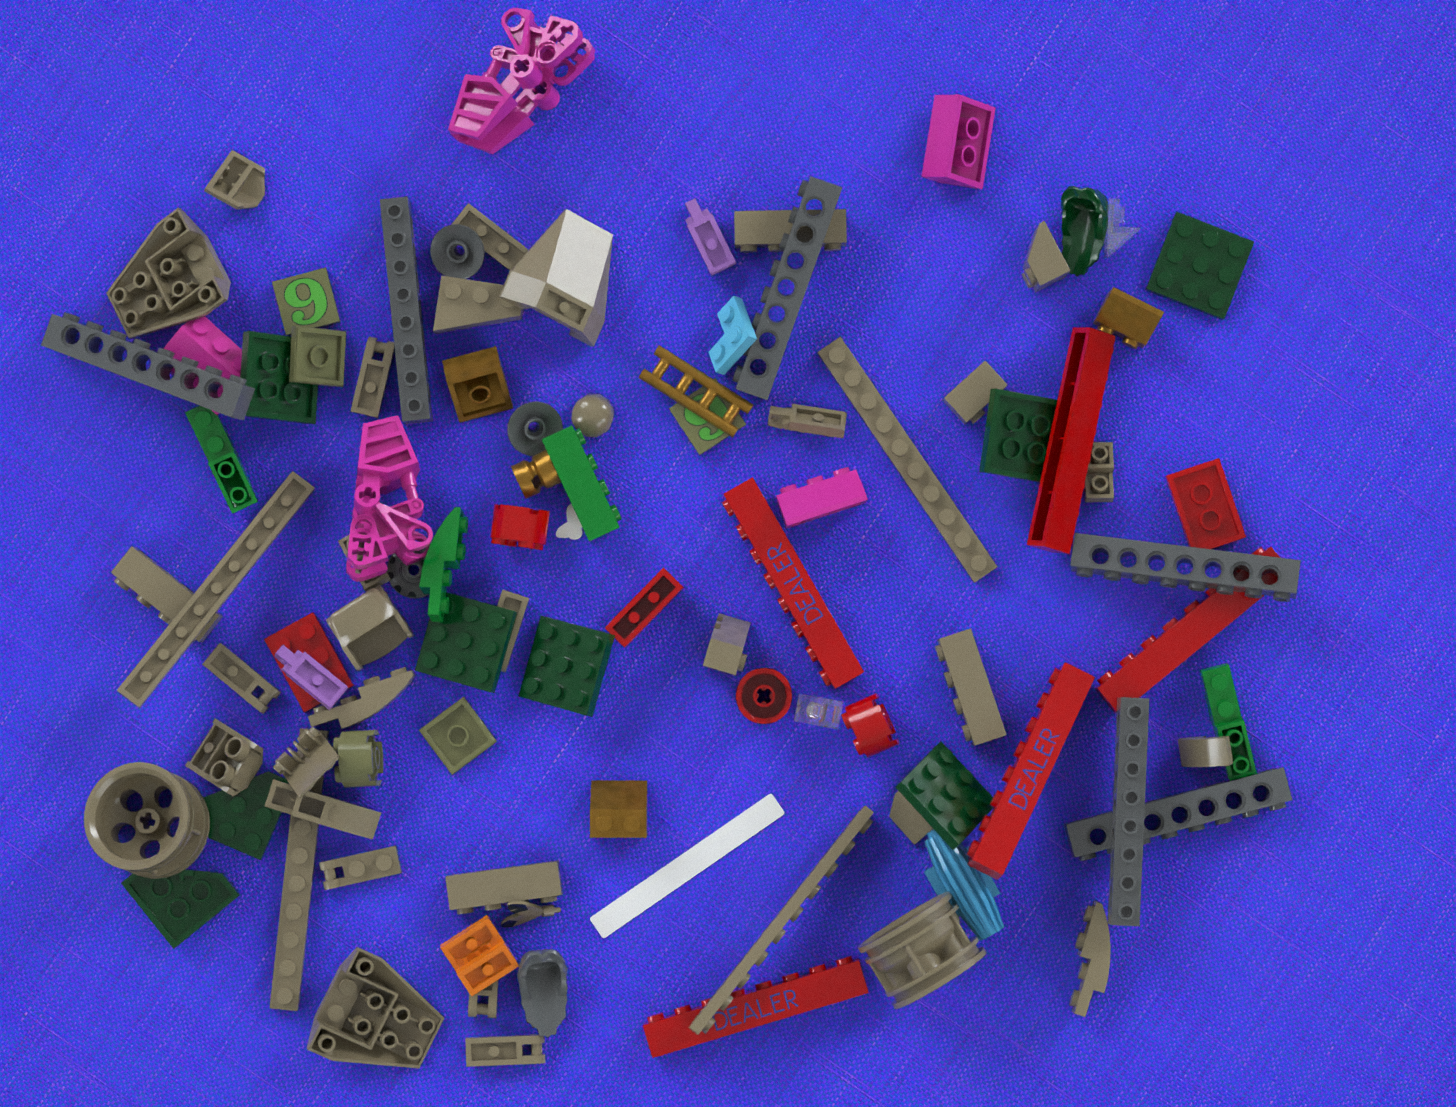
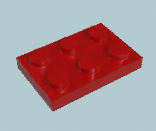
[1165,458,1246,549]
[264,612,354,713]

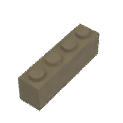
[734,209,847,253]
[111,546,223,643]
[934,628,1007,746]
[445,860,563,914]

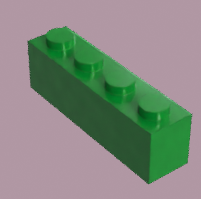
[542,425,622,541]

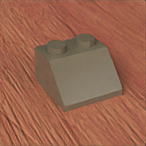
[1021,221,1070,293]

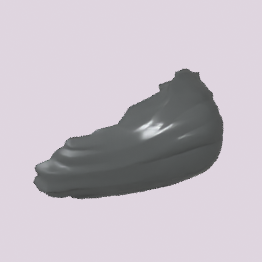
[517,949,568,1038]

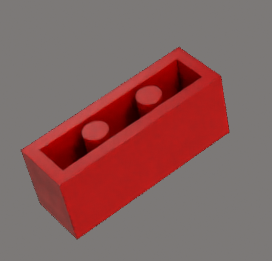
[605,567,684,648]

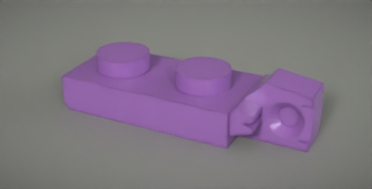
[685,198,736,276]
[274,645,348,711]

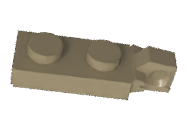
[768,404,847,438]

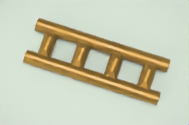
[639,345,753,438]

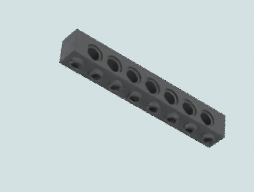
[732,176,842,400]
[380,196,433,424]
[41,312,255,420]
[1070,533,1301,602]
[1107,697,1149,926]
[1064,767,1292,861]

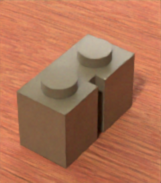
[942,360,1008,425]

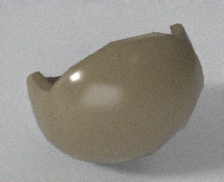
[571,393,615,437]

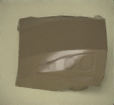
[185,718,263,796]

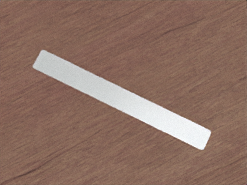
[590,794,784,938]

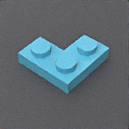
[708,296,757,375]

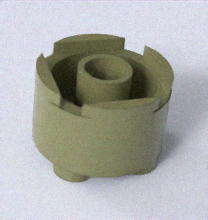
[333,730,384,788]

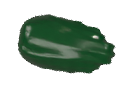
[1061,186,1108,277]

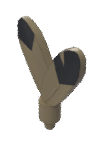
[501,900,561,927]

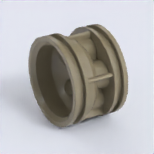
[84,762,210,879]
[857,892,987,1009]

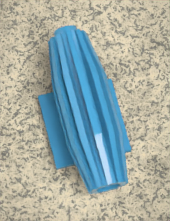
[924,829,1004,940]

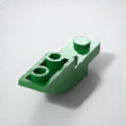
[185,406,258,514]
[419,507,468,622]
[1200,663,1257,781]

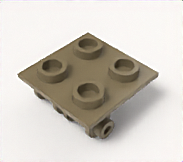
[273,726,340,798]

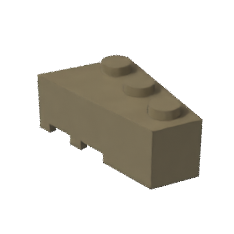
[433,276,524,334]
[703,613,751,676]

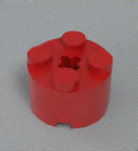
[490,504,550,550]
[736,668,792,724]
[841,693,899,758]

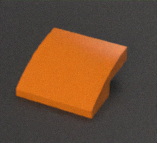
[440,915,519,996]

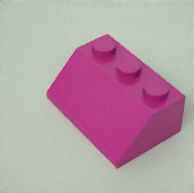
[922,94,996,189]
[163,316,242,415]
[776,467,868,529]

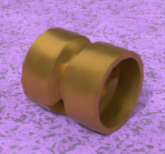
[511,450,561,499]

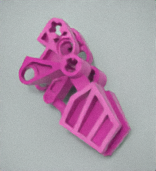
[448,8,595,154]
[346,415,433,582]

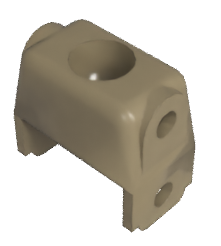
[326,584,415,671]

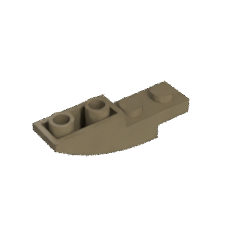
[308,667,415,729]
[265,779,381,839]
[1069,901,1111,1017]

